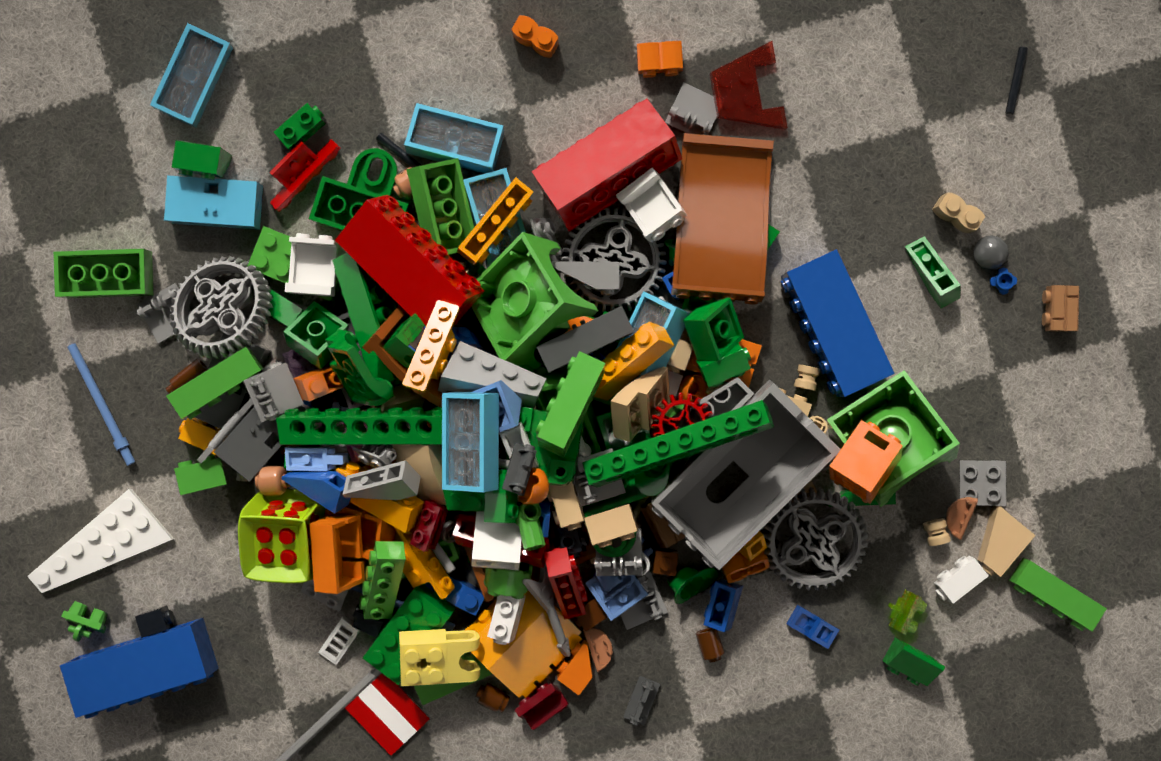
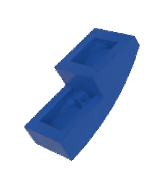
[786,604,839,649]

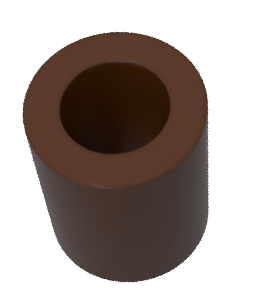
[695,627,725,663]

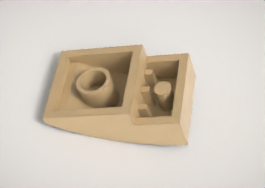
[610,367,670,442]
[393,444,446,505]

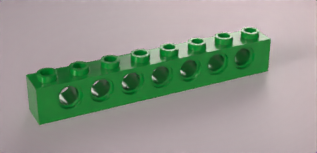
[582,400,774,488]
[276,407,442,445]

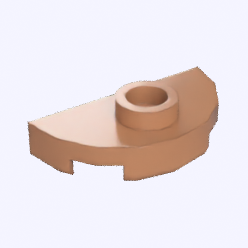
[946,497,978,540]
[583,628,613,672]

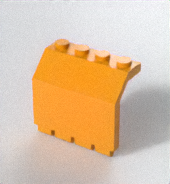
[465,590,582,698]

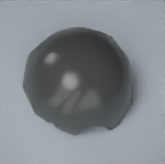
[973,235,1009,270]

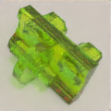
[888,589,927,635]

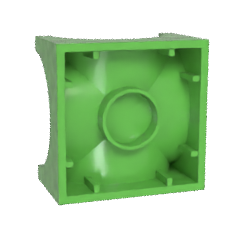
[471,232,598,369]

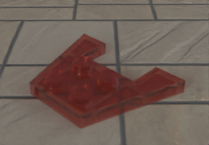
[710,41,788,130]

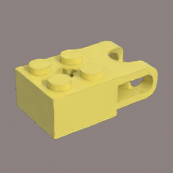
[399,629,480,686]

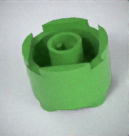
[484,562,533,599]

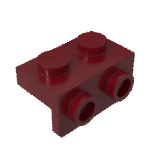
[410,500,449,552]
[515,683,569,730]

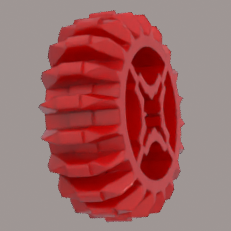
[651,393,713,437]

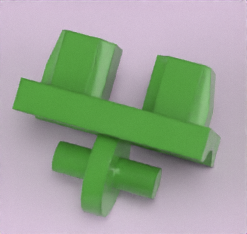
[61,601,107,642]

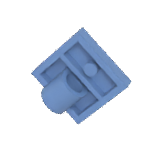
[585,575,649,621]

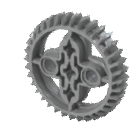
[561,208,667,312]
[169,256,273,359]
[761,487,868,591]

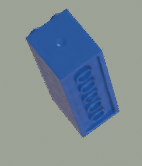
[780,249,895,397]
[59,618,219,719]

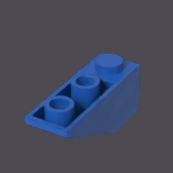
[281,471,351,514]

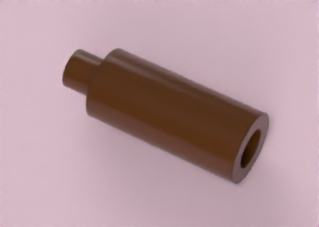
[165,358,208,394]

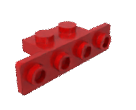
[270,139,341,212]

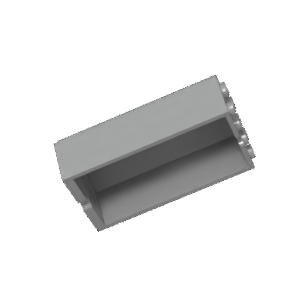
[651,380,841,570]

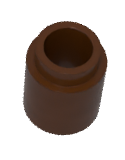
[475,682,510,713]

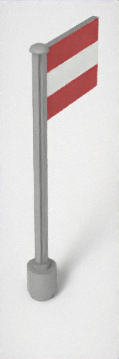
[275,667,430,761]

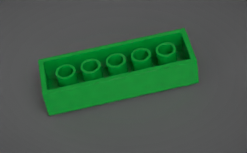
[332,253,403,386]

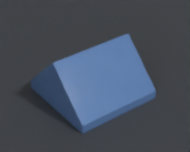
[473,380,522,433]

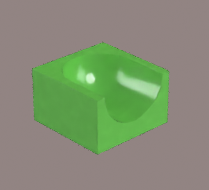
[827,370,960,507]

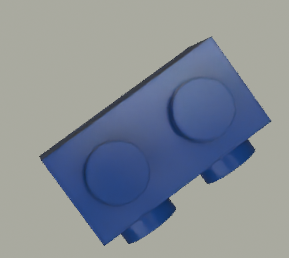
[704,579,743,632]

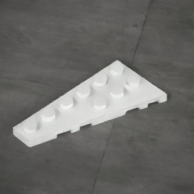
[27,489,174,593]

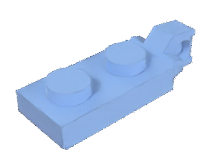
[285,446,349,471]

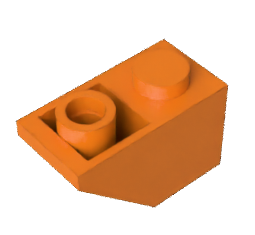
[293,366,343,401]
[557,640,592,695]

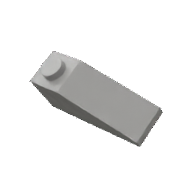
[551,261,619,295]
[342,460,421,500]

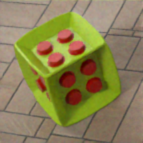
[238,489,325,583]

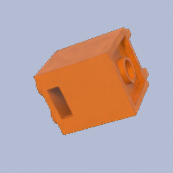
[829,420,903,504]

